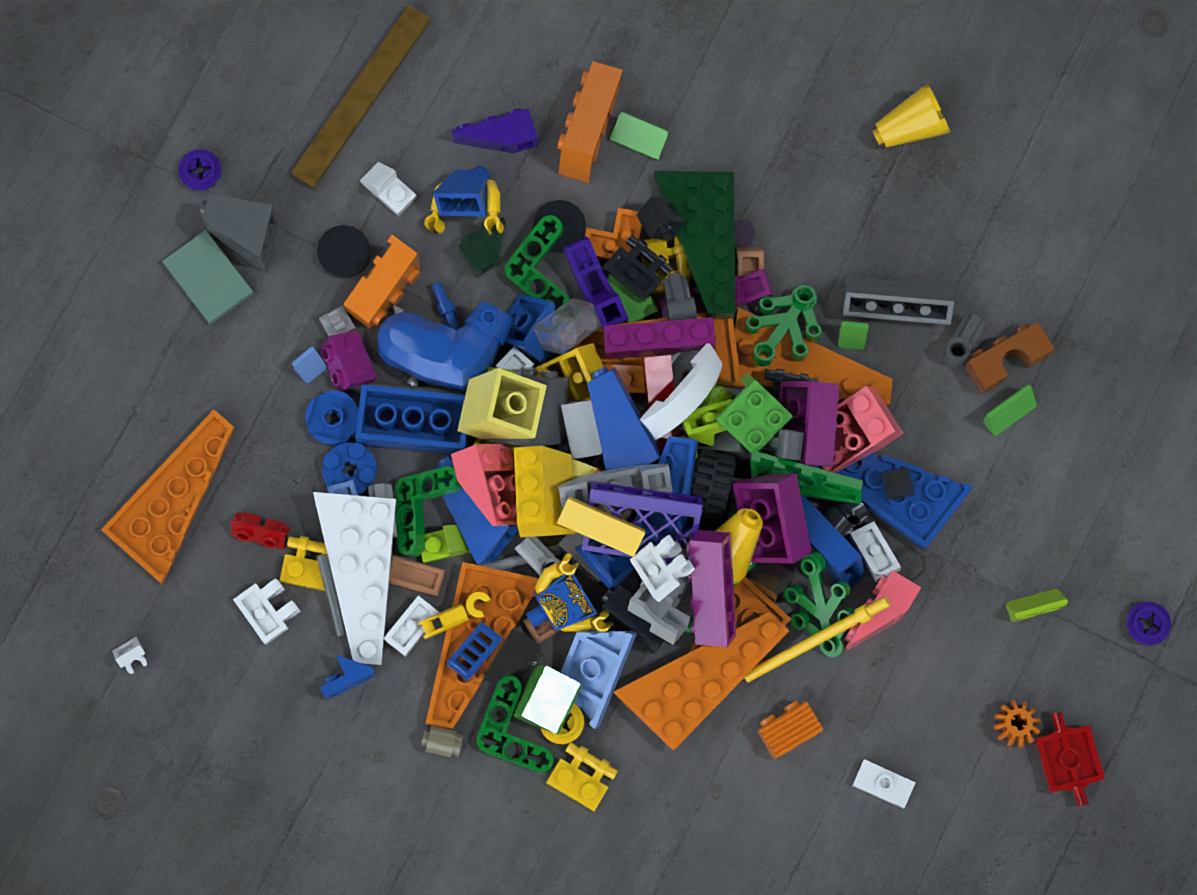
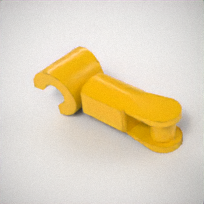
[418,592,492,639]

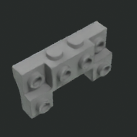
[628,534,692,645]

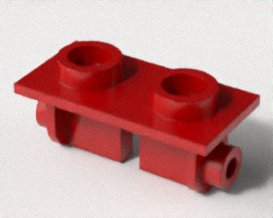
[231,511,290,550]

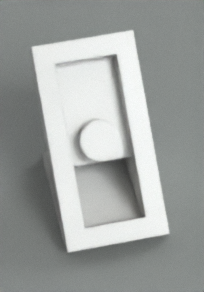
[360,162,417,217]

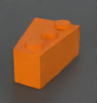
[343,235,421,330]

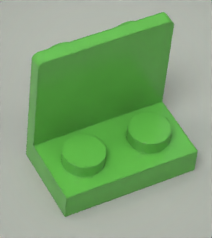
[716,372,793,453]

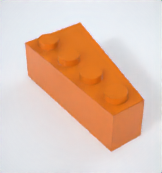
[557,61,623,184]

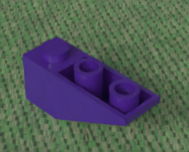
[452,108,538,154]

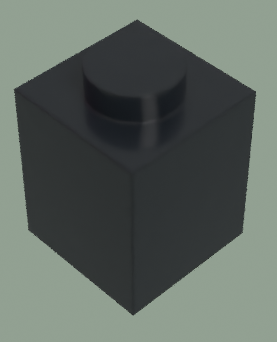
[636,196,684,241]

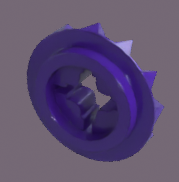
[178,149,222,191]
[1126,602,1171,646]

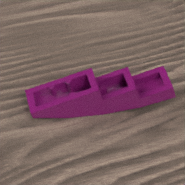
[658,269,773,318]

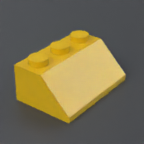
[514,446,576,538]

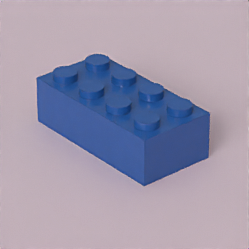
[355,385,468,455]

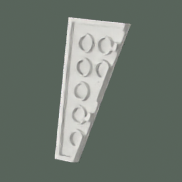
[313,492,396,665]

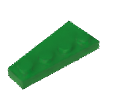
[751,451,863,504]

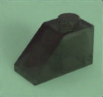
[749,563,796,603]
[484,628,543,682]

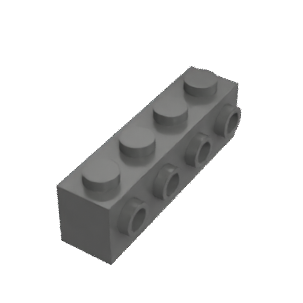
[842,276,954,325]

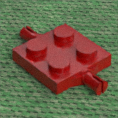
[1034,712,1105,807]

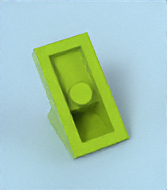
[682,399,732,446]
[421,525,471,564]

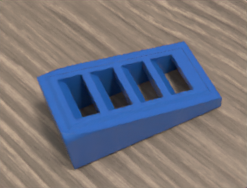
[446,622,503,682]

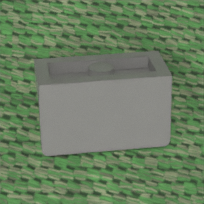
[561,399,602,459]

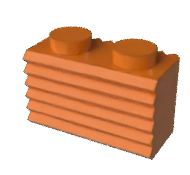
[757,700,824,760]

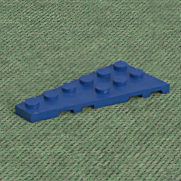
[817,453,974,551]

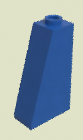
[587,366,661,470]
[438,455,519,565]
[801,496,865,591]

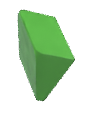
[838,321,869,350]

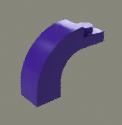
[563,236,629,330]

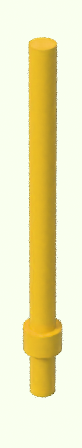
[745,596,891,683]

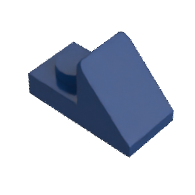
[320,655,377,700]

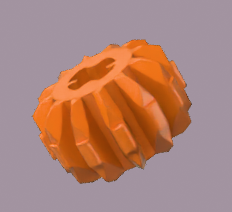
[993,700,1041,748]

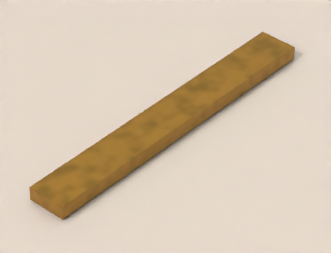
[291,5,431,190]

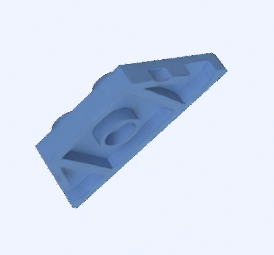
[561,630,637,729]

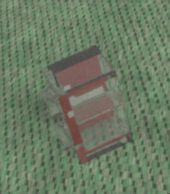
[533,298,602,355]

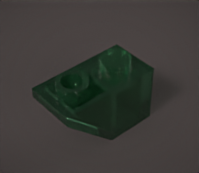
[458,217,507,278]

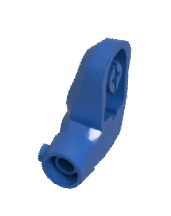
[377,301,514,392]

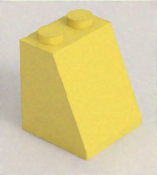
[457,368,547,439]

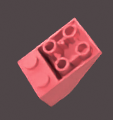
[822,386,904,473]
[451,444,517,526]
[845,570,921,651]

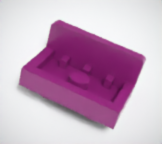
[320,330,377,393]

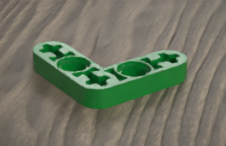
[505,215,572,316]
[394,466,462,557]
[476,676,554,774]

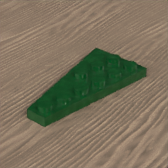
[654,171,735,319]

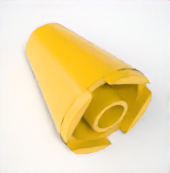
[873,84,950,148]
[715,508,763,584]

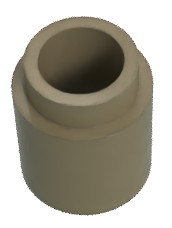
[421,725,463,758]

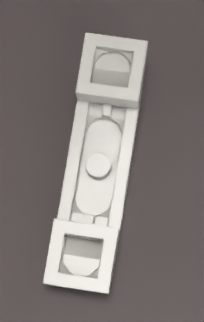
[639,343,723,440]

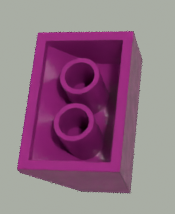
[775,381,839,467]
[733,473,811,563]

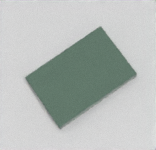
[162,230,254,325]

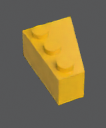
[536,343,603,403]

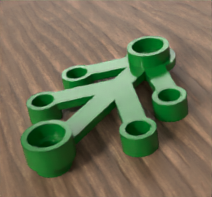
[745,285,822,367]
[784,551,855,657]

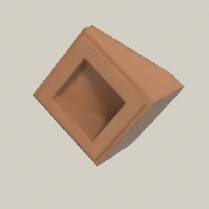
[736,247,764,278]

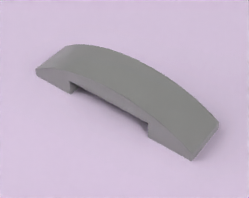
[558,464,673,509]

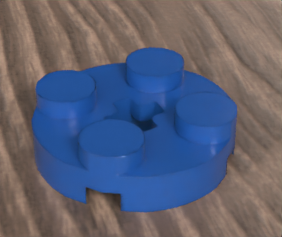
[305,390,359,446]
[322,442,378,496]

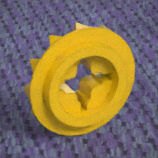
[541,704,584,745]

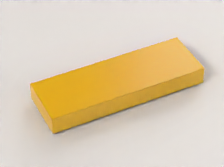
[557,496,645,557]

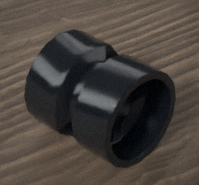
[820,501,870,538]

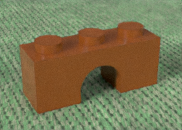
[965,322,1055,394]

